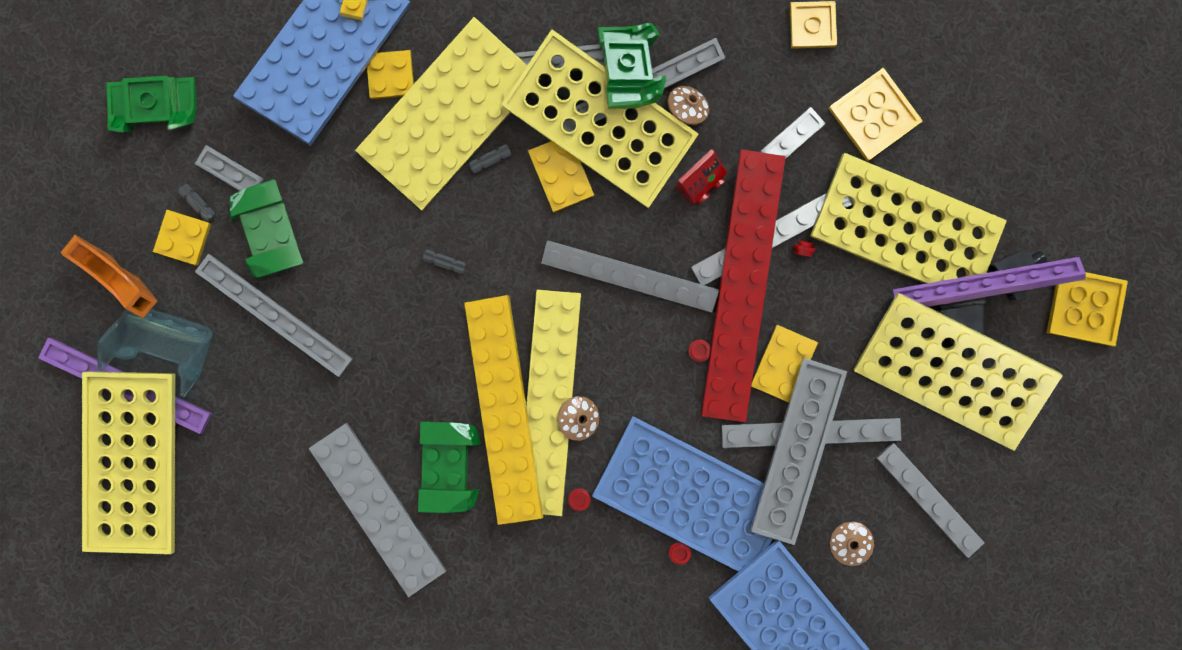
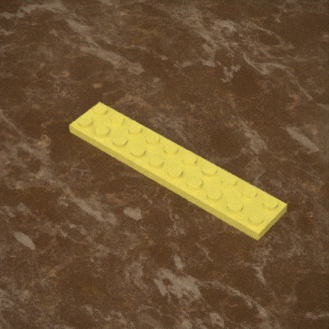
[527,290,581,516]

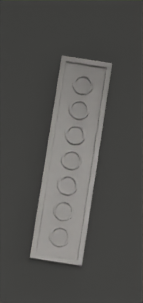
[750,358,847,545]
[309,423,447,597]

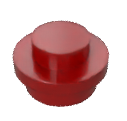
[793,240,816,257]
[688,340,711,362]
[568,488,591,511]
[669,542,691,565]

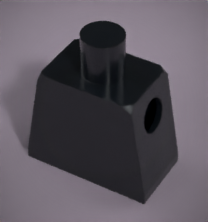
[989,250,1047,301]
[937,304,983,357]

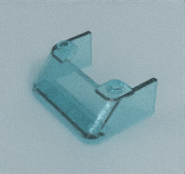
[97,309,213,397]

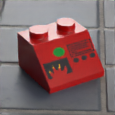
[675,149,727,206]

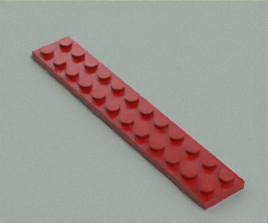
[701,149,786,422]

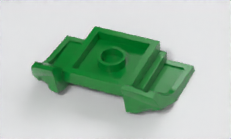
[597,23,666,109]
[106,76,197,133]
[229,179,303,277]
[418,422,481,513]

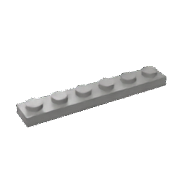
[876,443,984,558]

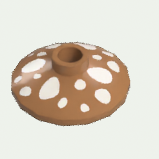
[667,86,709,125]
[557,396,599,441]
[830,521,874,566]

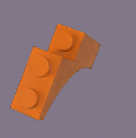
[61,235,157,318]

